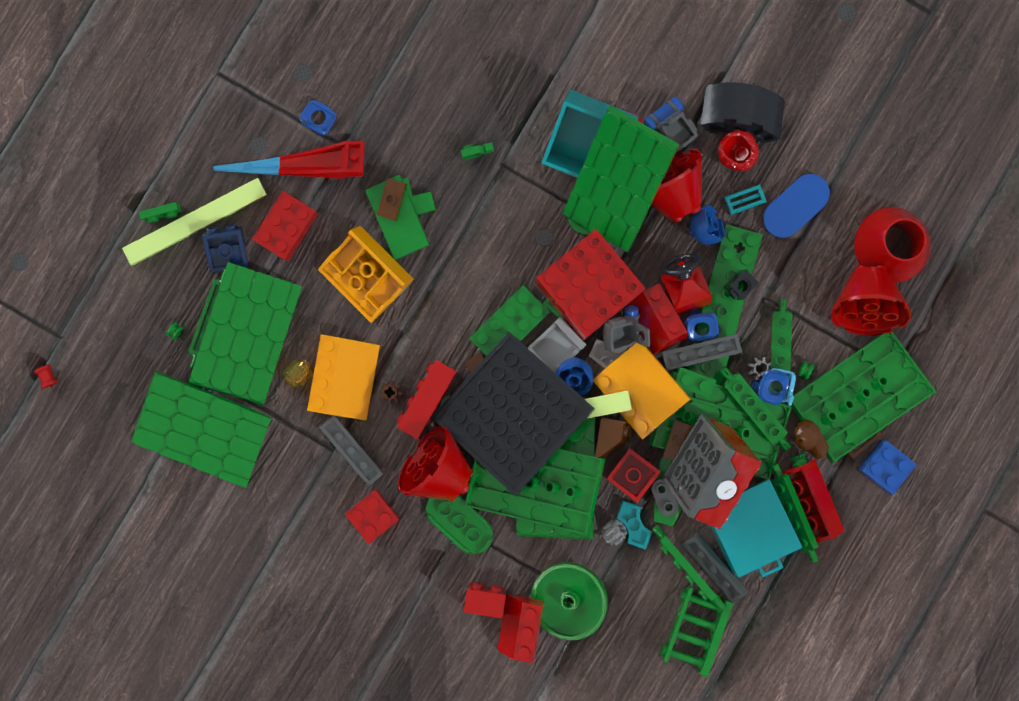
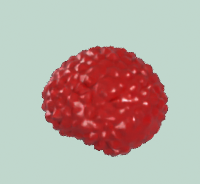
[718,130,760,171]

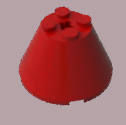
[651,149,702,222]
[831,265,911,335]
[398,426,473,502]

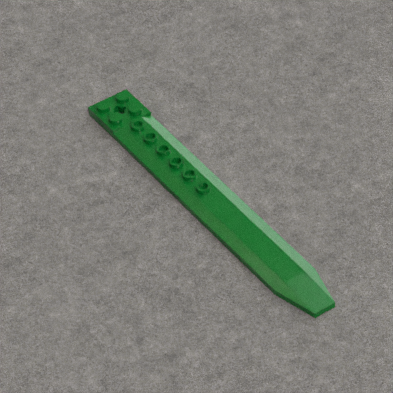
[654,224,763,527]

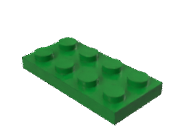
[469,285,550,356]

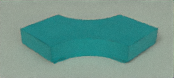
[616,500,652,550]

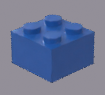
[857,440,917,495]

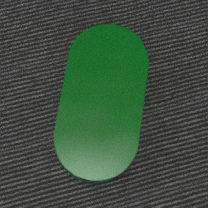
[426,495,493,554]

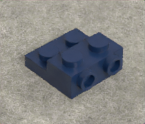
[202,224,249,273]

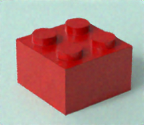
[606,448,661,503]
[345,489,401,544]
[463,582,506,618]

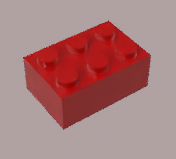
[252,191,318,262]

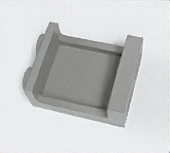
[528,317,586,373]

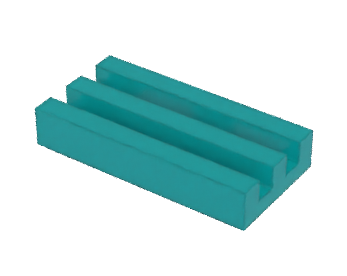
[724,184,767,216]

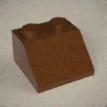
[595,418,634,458]

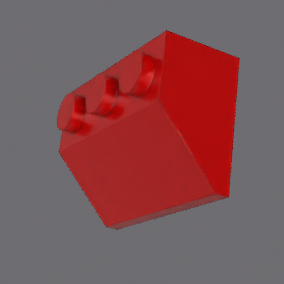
[626,283,688,355]
[497,594,545,663]

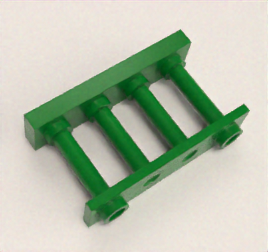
[660,585,733,677]

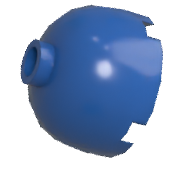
[689,205,725,245]
[556,357,594,396]

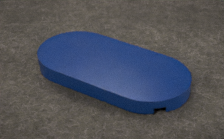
[763,174,830,238]

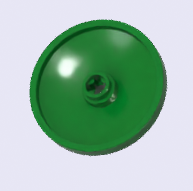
[531,562,608,640]

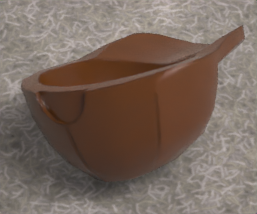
[793,420,829,459]

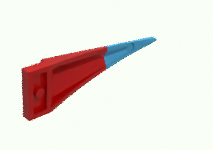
[213,141,365,179]

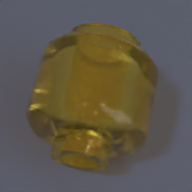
[283,359,312,388]

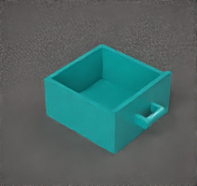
[541,90,639,178]
[710,479,803,578]

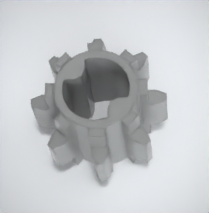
[748,357,771,380]
[601,520,627,545]

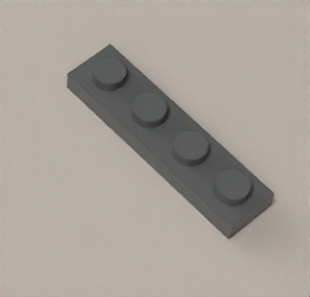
[662,334,742,371]
[319,415,384,486]
[682,533,748,603]

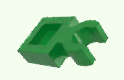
[461,142,494,161]

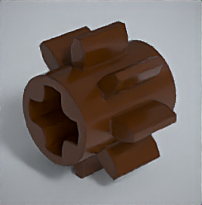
[378,381,403,404]

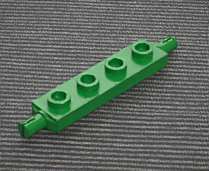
[188,269,225,368]
[771,299,792,403]
[719,366,791,451]
[770,463,819,563]
[652,525,726,611]

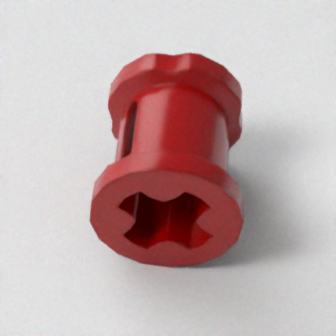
[34,365,58,389]

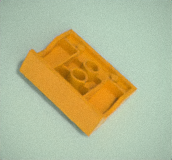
[318,226,414,323]
[307,334,380,421]
[593,343,691,440]

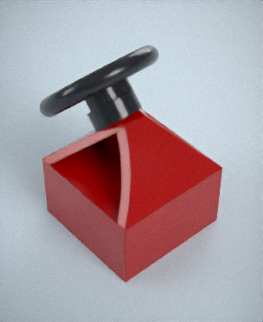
[661,254,712,316]

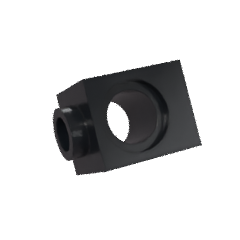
[724,269,759,300]

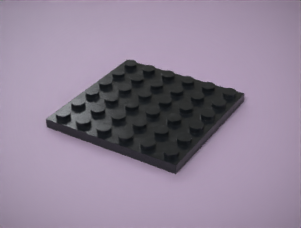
[431,332,595,496]

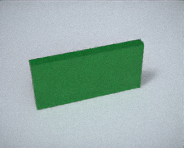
[365,175,430,260]

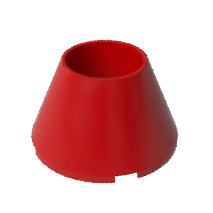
[854,207,931,283]

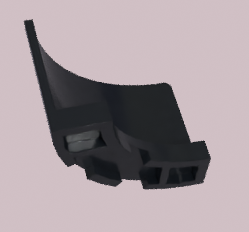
[701,82,785,143]

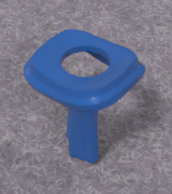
[299,101,336,135]
[685,309,719,341]
[751,370,790,405]

